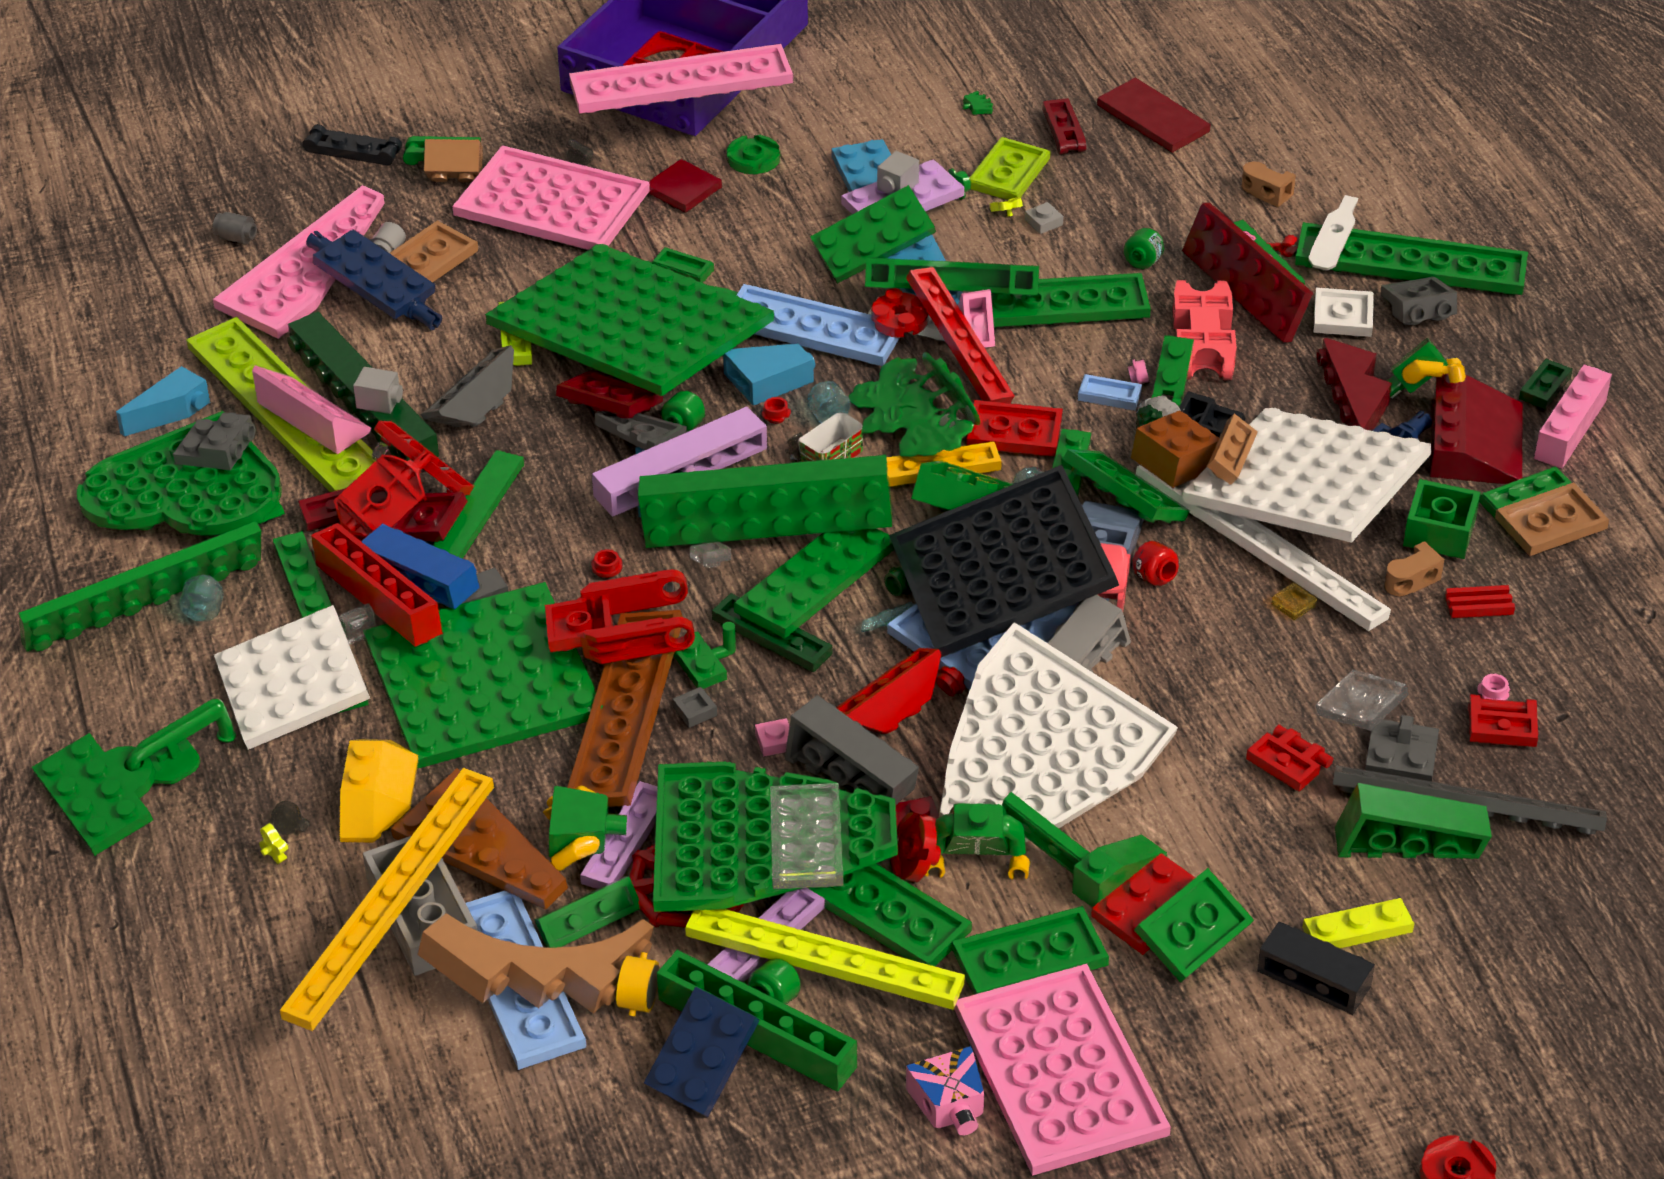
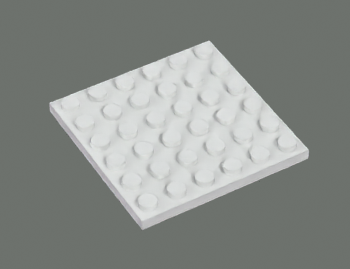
[1182,408,1431,543]

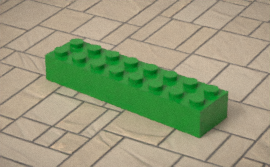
[638,455,892,548]

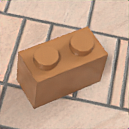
[424,139,483,182]

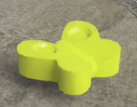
[989,197,1023,216]
[259,823,288,864]

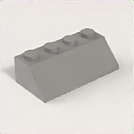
[363,836,477,976]

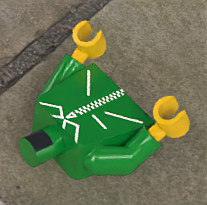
[925,803,1030,880]

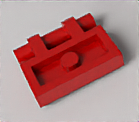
[1246,725,1334,792]

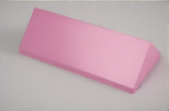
[252,365,371,454]

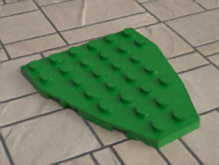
[653,761,898,912]

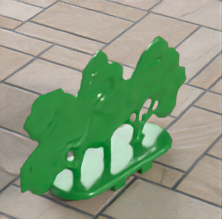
[848,351,981,456]

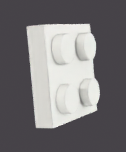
[1313,288,1373,337]

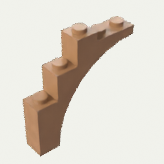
[418,913,654,1014]

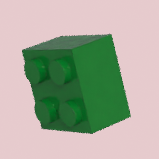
[1403,479,1481,559]

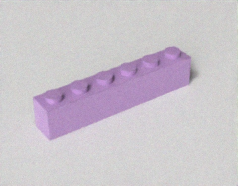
[592,407,767,517]

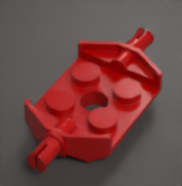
[334,449,434,541]

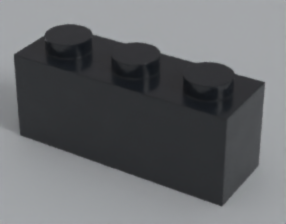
[1257,921,1375,1015]

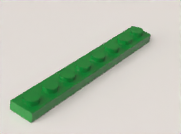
[273,531,369,713]

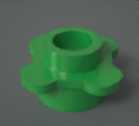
[948,168,971,200]

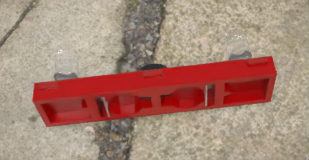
[372,421,474,495]

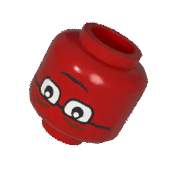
[1132,541,1179,586]

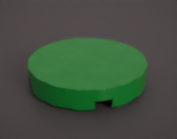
[727,135,780,174]

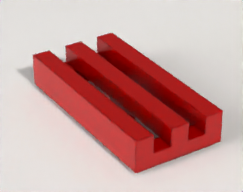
[1445,585,1515,618]

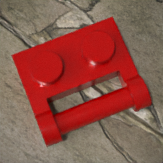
[1468,694,1538,747]

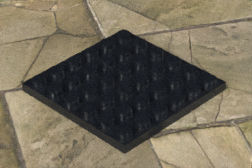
[889,465,1119,658]

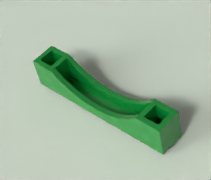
[865,257,1040,295]

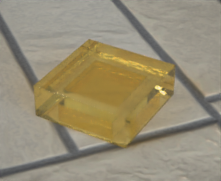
[1271,582,1317,621]

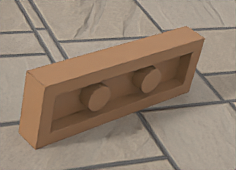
[1207,413,1258,485]

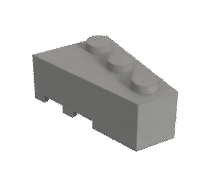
[1048,595,1131,672]

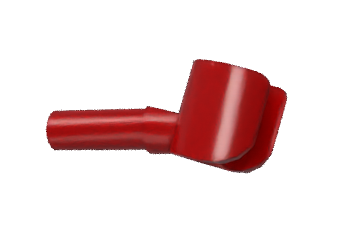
[1267,235,1298,257]

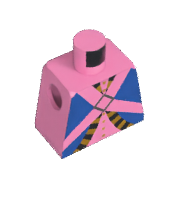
[906,1046,984,1135]

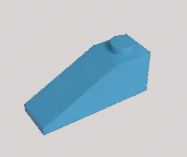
[116,366,210,436]

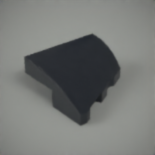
[1179,391,1246,438]

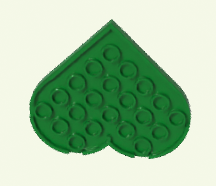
[77,411,282,535]

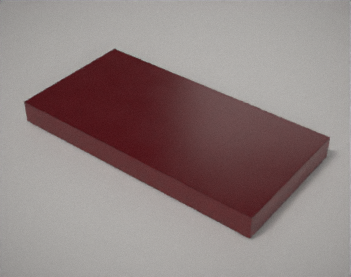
[1097,77,1211,153]

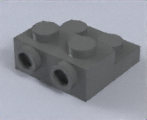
[1381,277,1457,325]
[173,413,256,470]

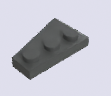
[594,411,687,450]

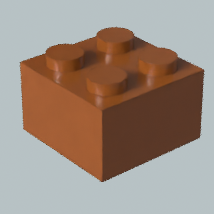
[1131,410,1219,488]

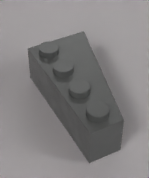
[784,695,919,805]

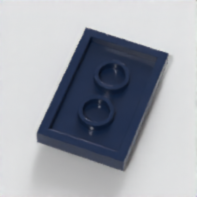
[644,986,760,1117]

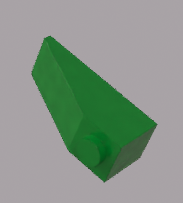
[1072,834,1167,907]

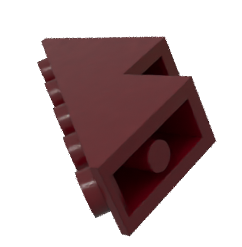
[1316,337,1392,431]

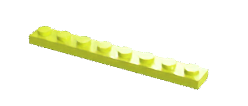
[685,909,965,1010]

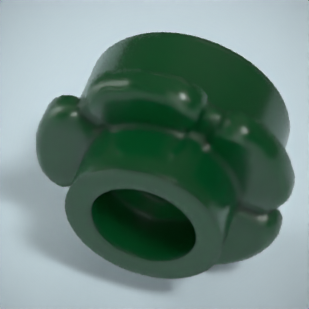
[884,567,911,596]

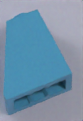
[723,343,816,406]

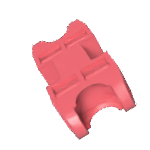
[1172,280,1237,380]

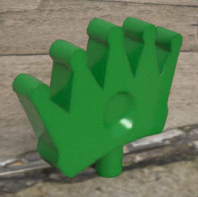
[962,91,993,115]

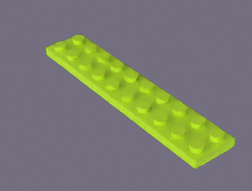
[186,317,379,492]

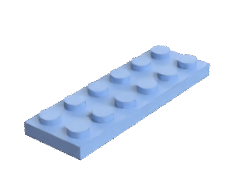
[737,284,900,366]
[466,891,586,1070]

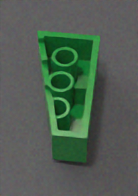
[911,460,1013,510]
[1335,783,1492,859]

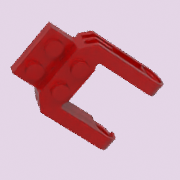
[545,569,695,664]

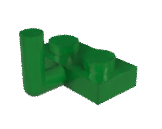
[673,622,736,689]

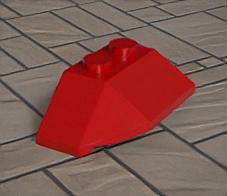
[836,648,941,734]

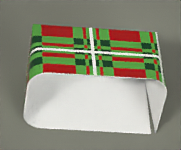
[798,413,863,462]

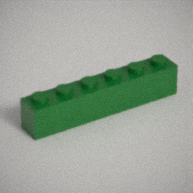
[657,949,857,1092]

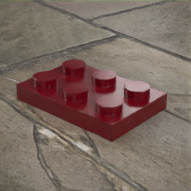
[556,370,663,419]

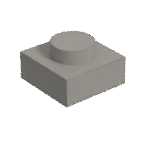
[1025,202,1064,234]

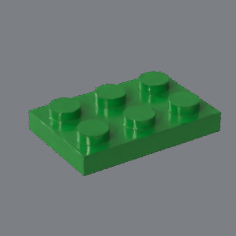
[1134,868,1254,983]

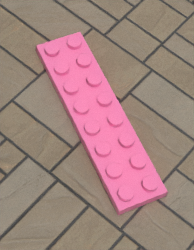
[569,44,793,113]

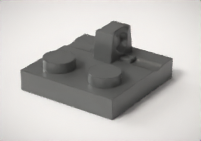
[1365,715,1439,781]

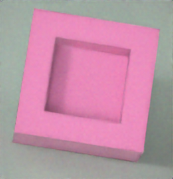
[755,718,789,757]

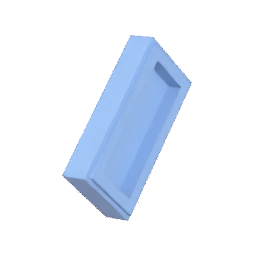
[1078,374,1142,411]

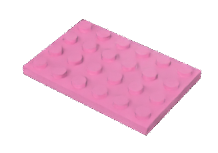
[452,145,650,250]
[954,964,1171,1176]

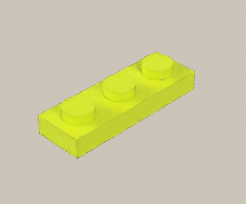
[1302,898,1414,948]

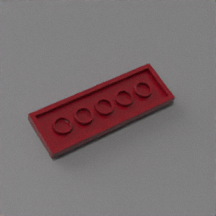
[1182,203,1313,342]

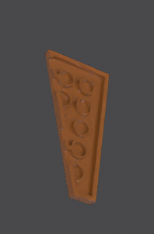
[391,768,568,910]

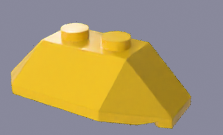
[340,739,418,843]

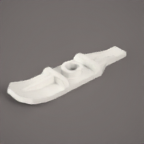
[1308,195,1358,270]

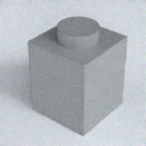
[877,151,919,195]
[353,367,403,414]

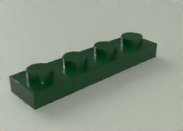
[712,593,833,673]

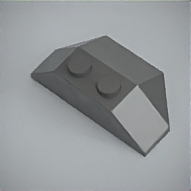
[420,345,514,427]

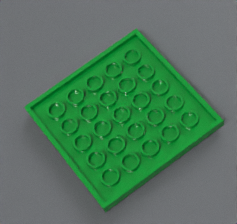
[363,582,603,769]

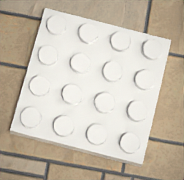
[214,605,370,750]

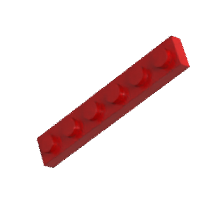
[906,267,1015,403]

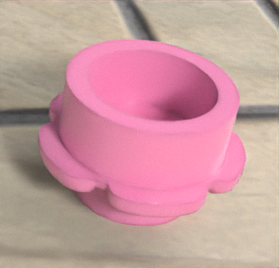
[1128,359,1150,384]
[1477,674,1510,700]

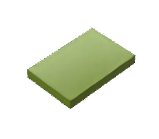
[969,137,1050,200]

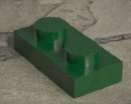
[1519,359,1573,410]

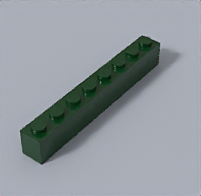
[287,311,439,461]

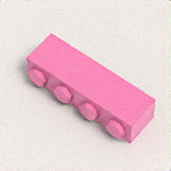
[1534,365,1612,469]

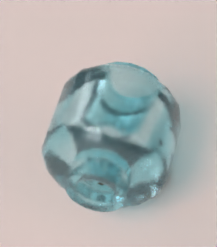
[807,381,851,423]
[179,575,224,621]

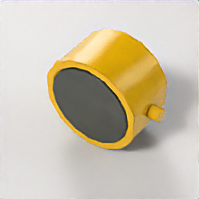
[616,952,660,1017]

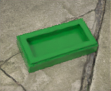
[651,247,714,283]

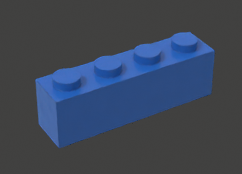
[361,524,480,610]

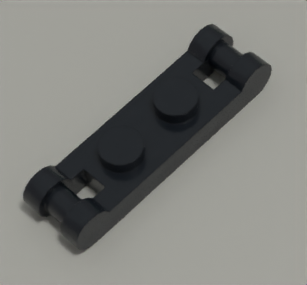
[302,124,403,165]

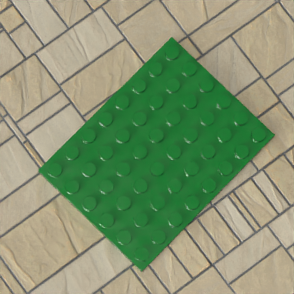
[485,244,774,396]

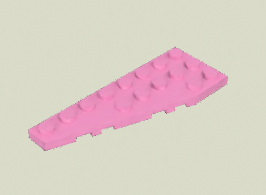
[213,185,385,339]

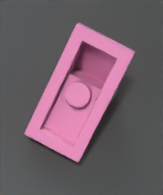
[958,289,995,348]

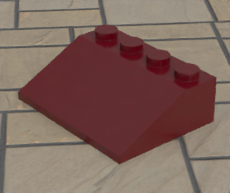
[1430,374,1523,484]

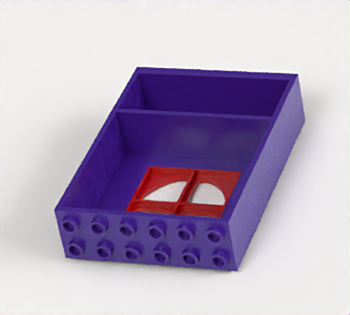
[557,0,808,136]

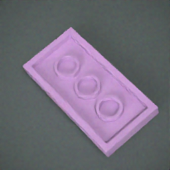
[841,159,964,214]

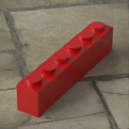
[311,523,443,647]

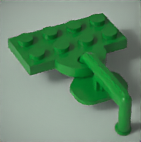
[32,699,236,856]

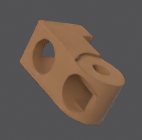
[1241,162,1296,207]
[1384,541,1445,596]

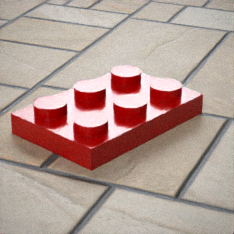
[966,400,1063,456]
[1091,853,1195,955]

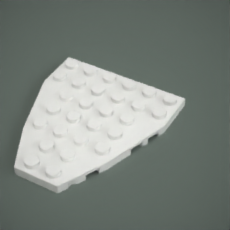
[939,622,1178,856]

